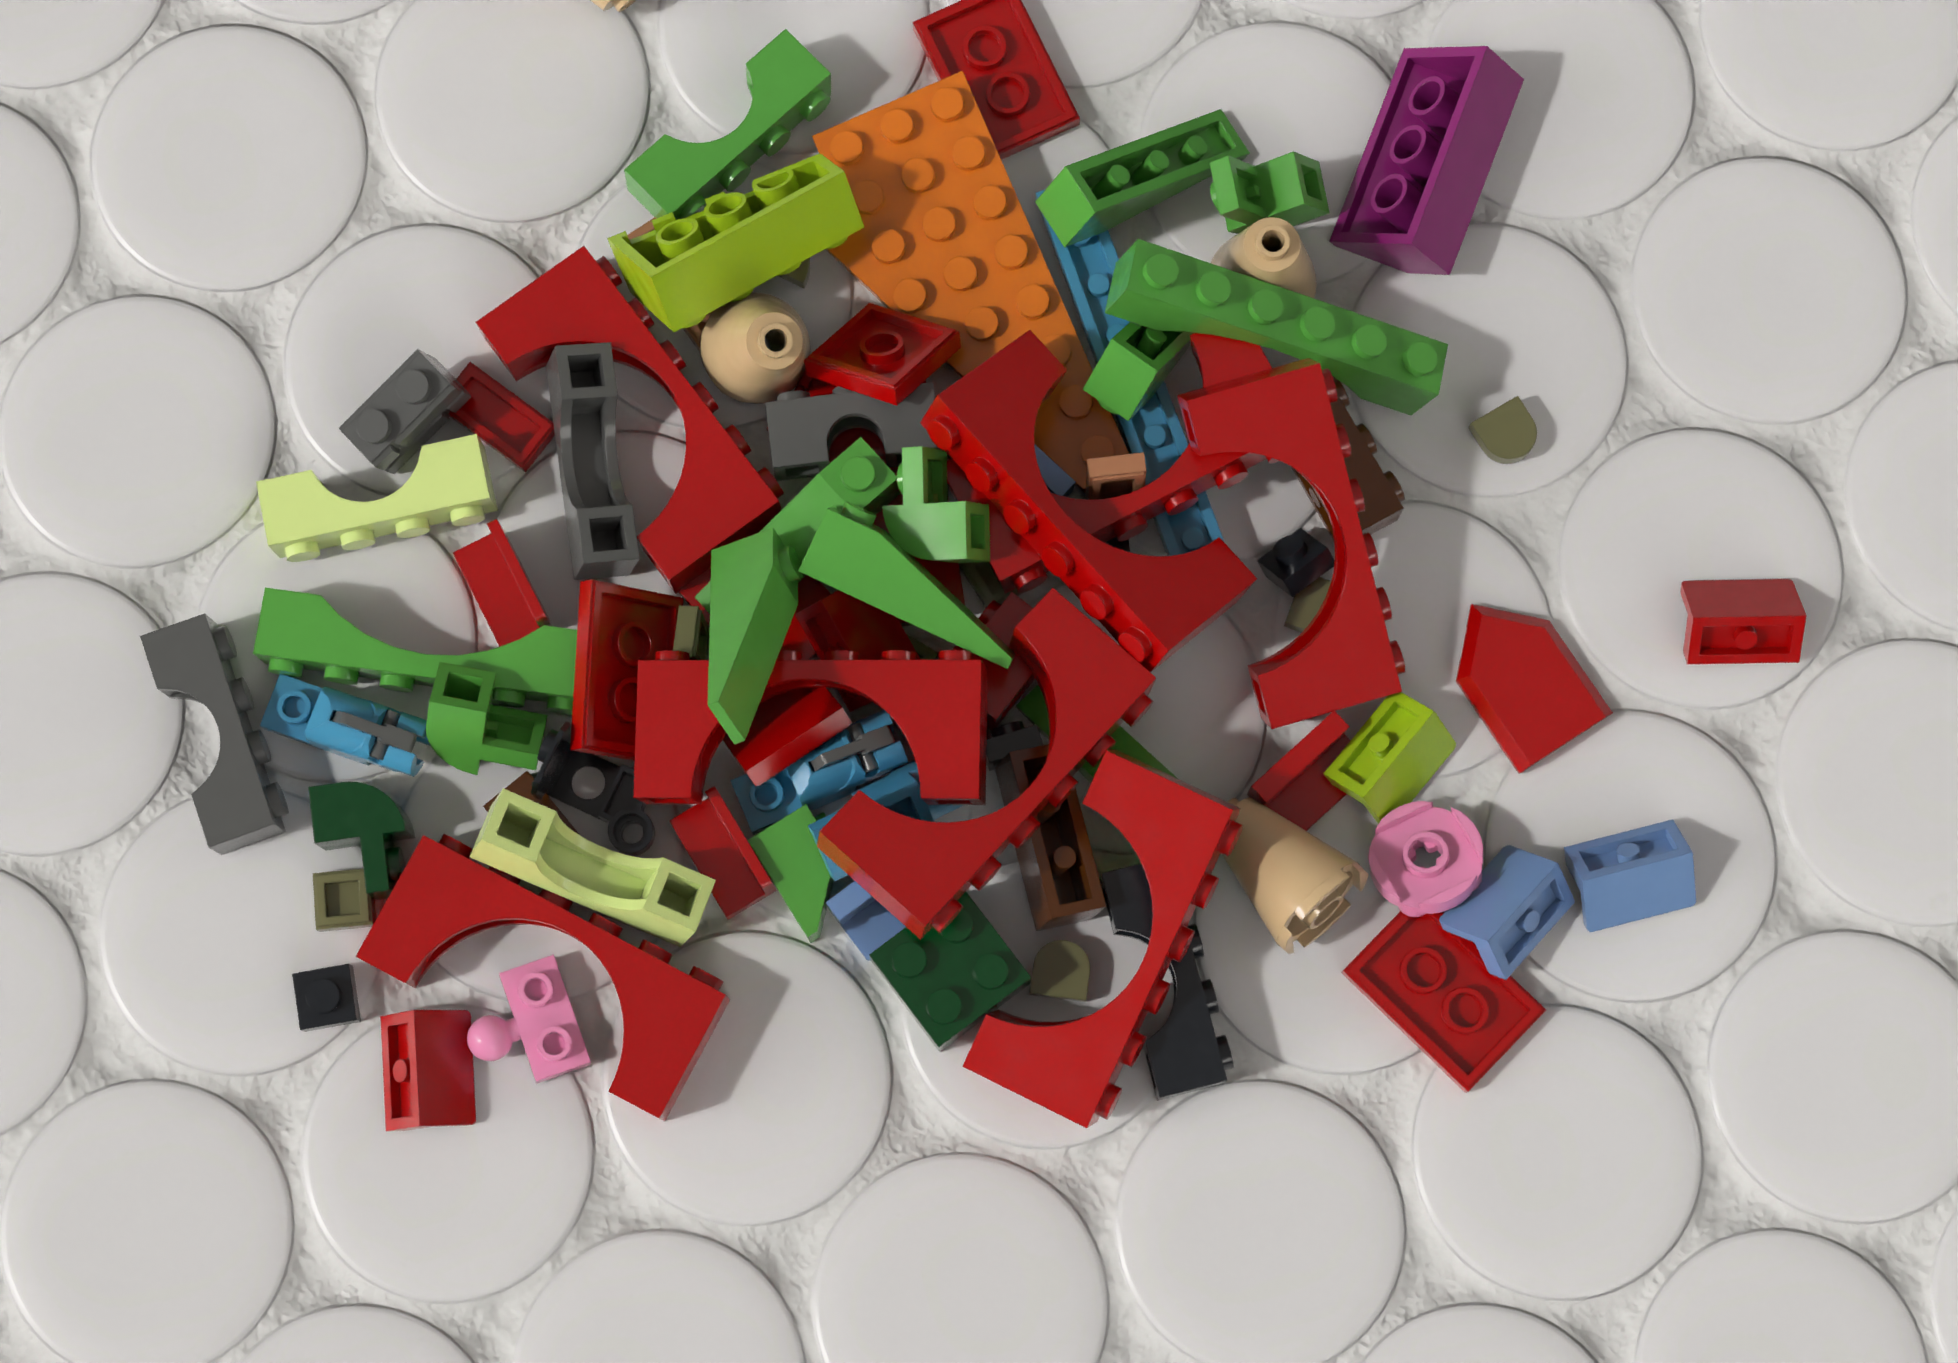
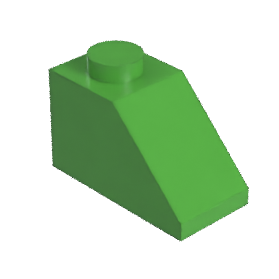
[1083,322,1194,421]
[747,804,834,943]

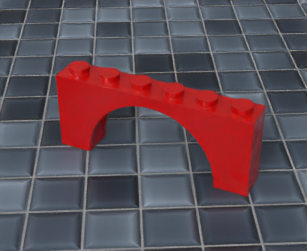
[475,246,784,594]
[920,330,1257,672]
[947,333,1279,594]
[1177,358,1405,729]
[817,588,1156,940]
[633,650,988,805]
[962,750,1243,1128]
[355,834,730,1121]

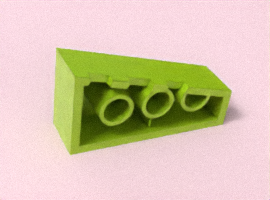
[607,153,864,332]

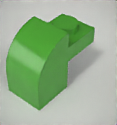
[1210,151,1330,234]
[882,446,990,563]
[426,662,548,775]

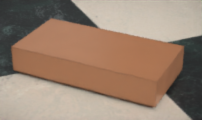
[1085,452,1146,500]

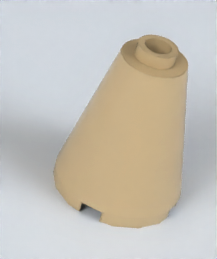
[1211,217,1317,298]
[700,293,811,404]
[1222,797,1369,954]

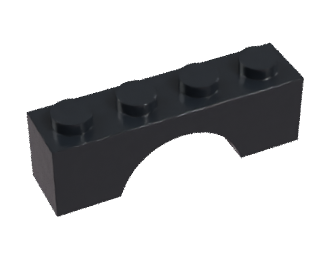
[1100,863,1234,1101]

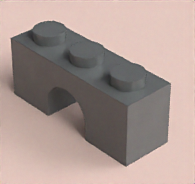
[765,382,941,481]

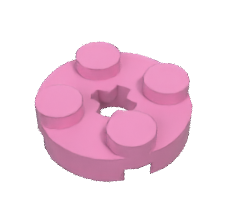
[1368,801,1483,917]

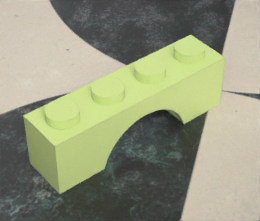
[256,434,498,562]
[470,788,716,947]

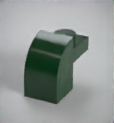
[308,782,415,900]

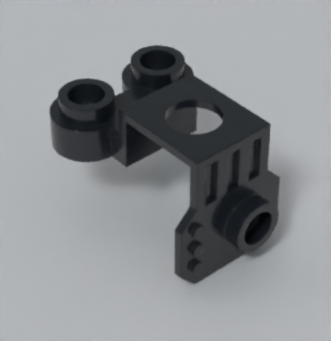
[531,721,662,856]

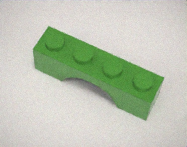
[624,29,831,220]

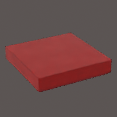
[804,303,961,406]
[722,687,852,786]

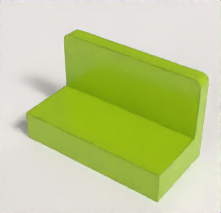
[1323,692,1456,824]

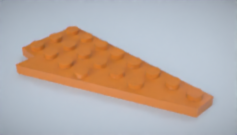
[812,71,1129,493]

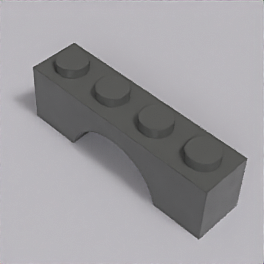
[546,342,640,580]
[140,613,289,855]

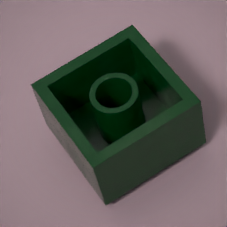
[869,891,1031,1052]

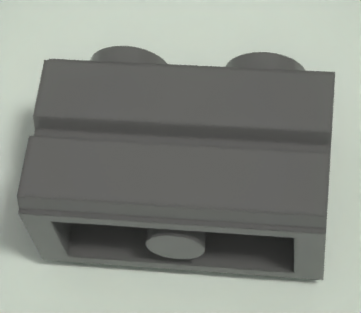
[339,349,472,474]

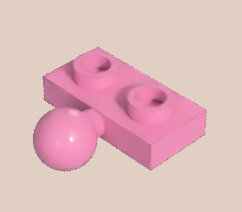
[467,954,591,1084]

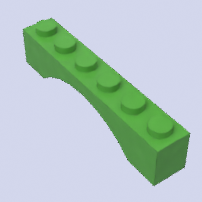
[1105,239,1448,415]
[253,587,577,715]

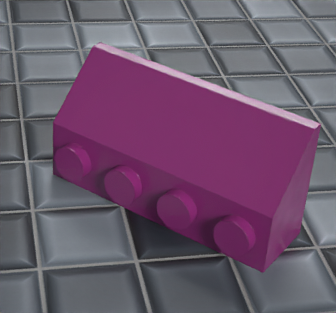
[1329,46,1524,275]

